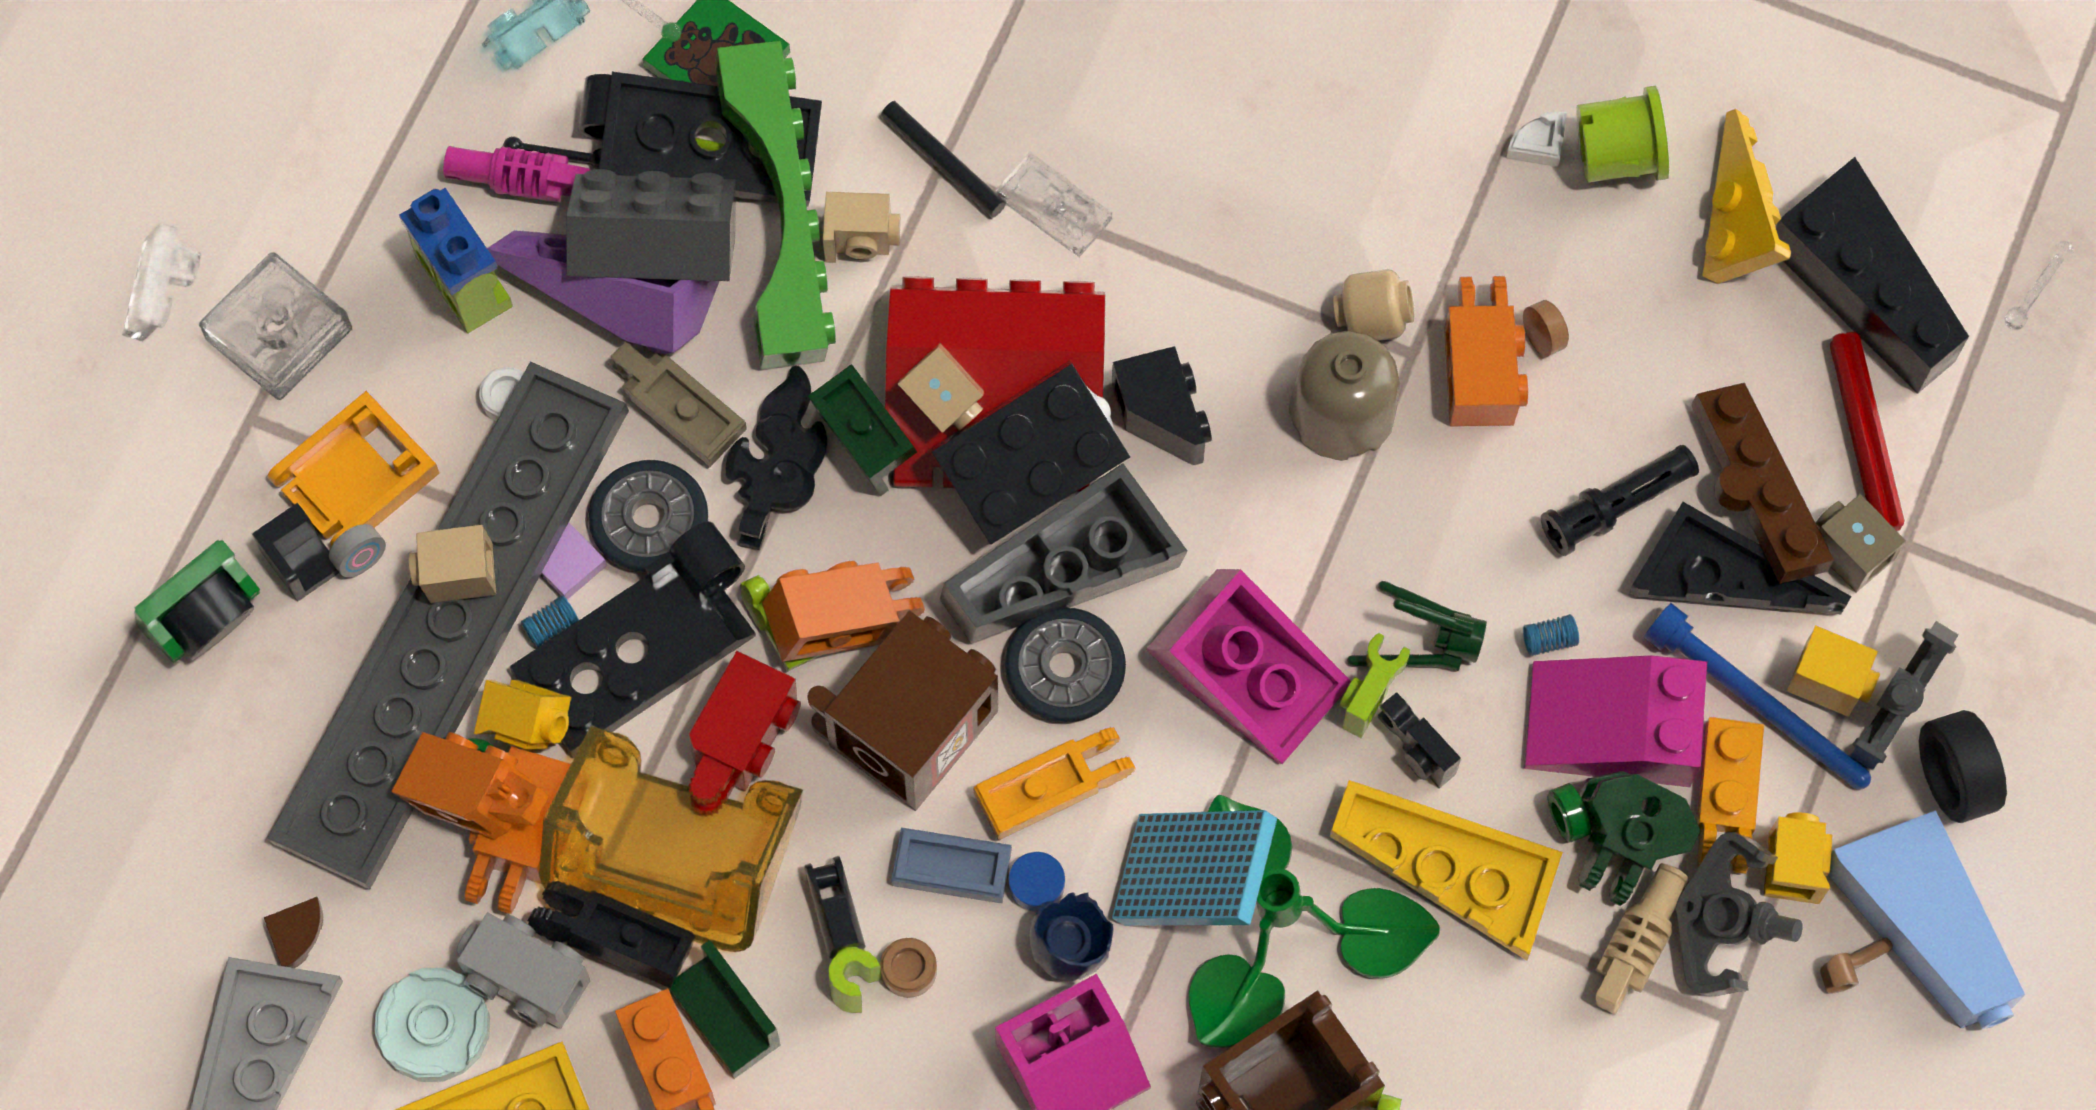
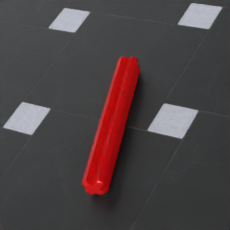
[1829,332,1905,532]

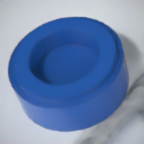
[1009,852,1065,911]

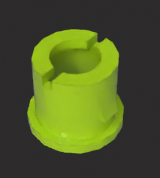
[1576,86,1669,183]

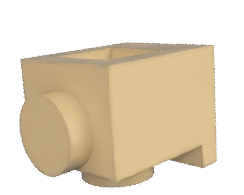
[823,192,901,263]

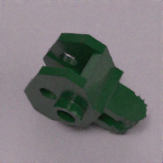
[1578,771,1701,906]

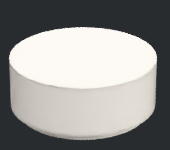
[479,367,524,422]

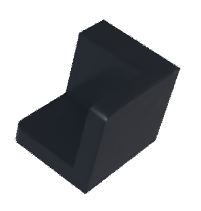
[252,502,339,602]

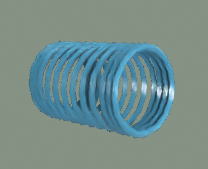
[521,595,579,647]
[1523,614,1579,656]

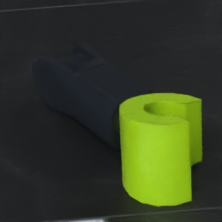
[804,856,881,1013]

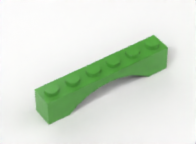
[715,41,836,369]

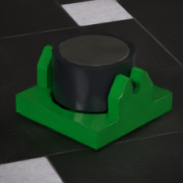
[134,540,260,664]

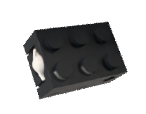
[931,360,1130,545]

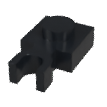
[1377,692,1461,788]

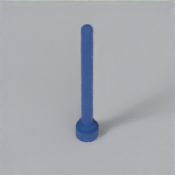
[1644,603,1871,789]

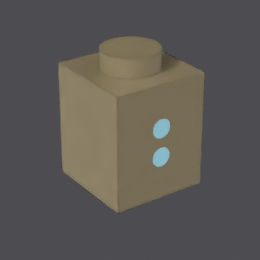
[1816,494,1906,593]

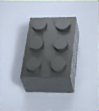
[566,169,736,281]

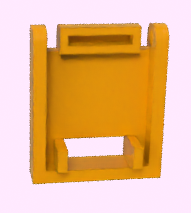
[268,391,440,546]

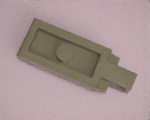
[611,341,747,467]

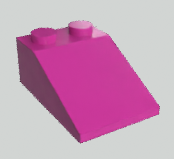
[1146,569,1351,764]
[1524,655,1707,787]

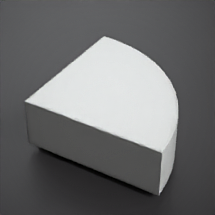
[1506,112,1567,167]

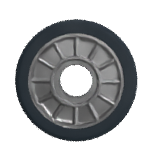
[589,460,708,572]
[1005,607,1126,723]

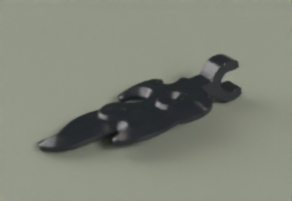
[725,366,827,550]

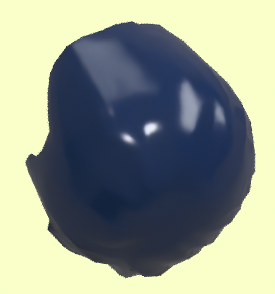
[1029,892,1113,981]

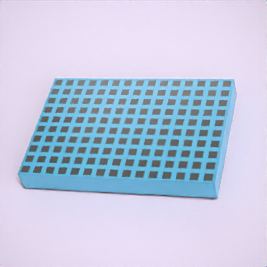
[1112,810,1277,926]

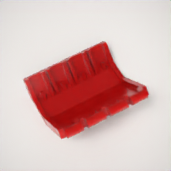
[885,276,1105,492]

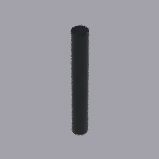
[881,101,1006,218]

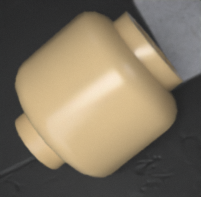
[1333,269,1414,341]

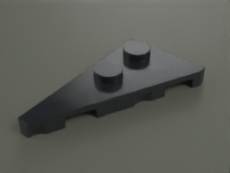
[1629,502,1852,615]

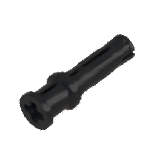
[1541,445,1699,556]

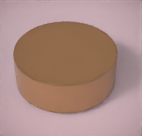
[1523,300,1569,357]
[880,938,937,998]

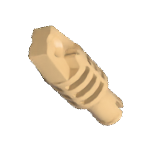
[1595,863,1689,1015]

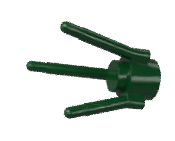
[1347,581,1487,671]

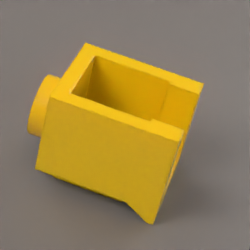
[473,680,571,749]
[1763,812,1833,904]

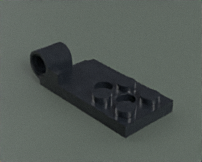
[578,71,822,207]
[510,521,756,758]

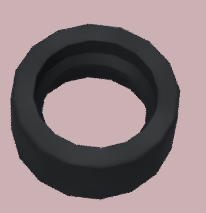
[1918,710,2007,823]

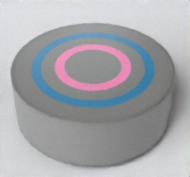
[329,524,386,577]

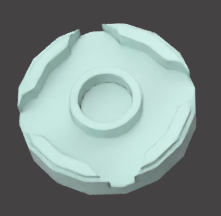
[375,968,490,1082]

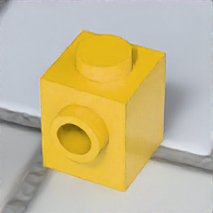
[1786,625,1880,717]

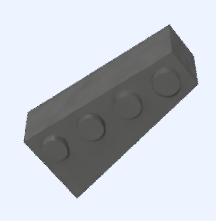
[940,463,1188,643]

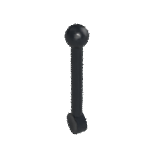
[503,136,602,169]

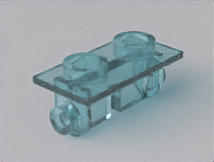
[482,0,590,70]

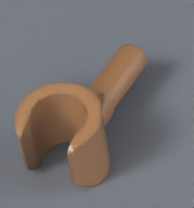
[1820,938,1893,994]

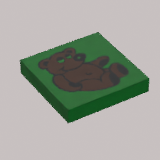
[643,0,790,86]

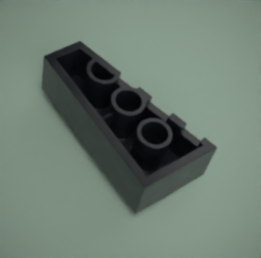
[1776,157,1969,394]

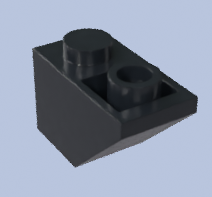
[1112,346,1212,465]

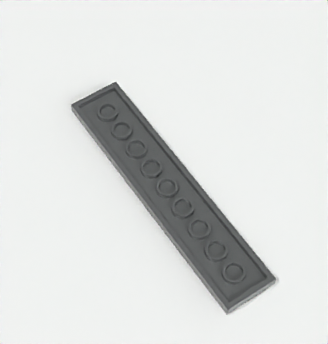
[268,361,629,889]

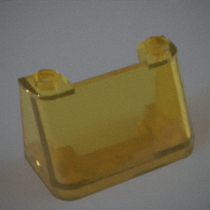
[539,726,803,952]

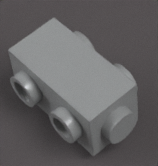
[457,912,590,1029]

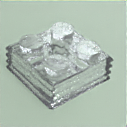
[199,252,352,400]

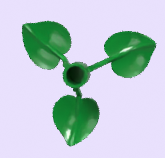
[1189,794,1440,1048]

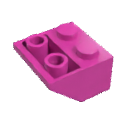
[995,974,1151,1110]

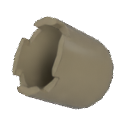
[1289,331,1400,461]

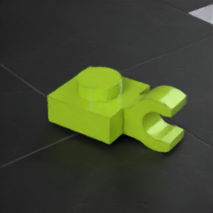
[1339,633,1410,738]

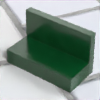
[808,364,917,497]
[668,940,781,1079]

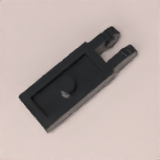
[527,880,696,988]

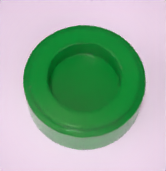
[1547,783,1591,842]

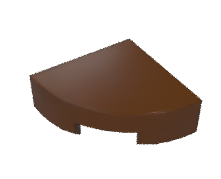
[264,897,323,968]

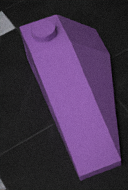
[487,230,719,354]

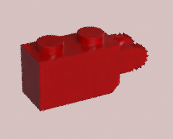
[689,651,801,817]

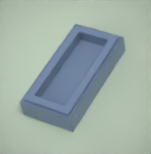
[891,827,1012,904]

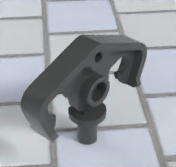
[1850,621,1959,771]
[1676,832,1803,996]

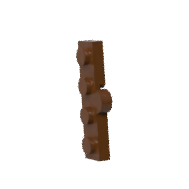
[1691,382,1834,584]

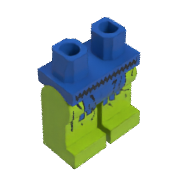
[399,188,513,333]

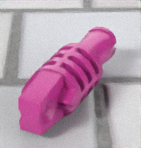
[443,146,590,202]

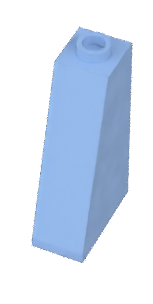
[1828,810,2025,1029]

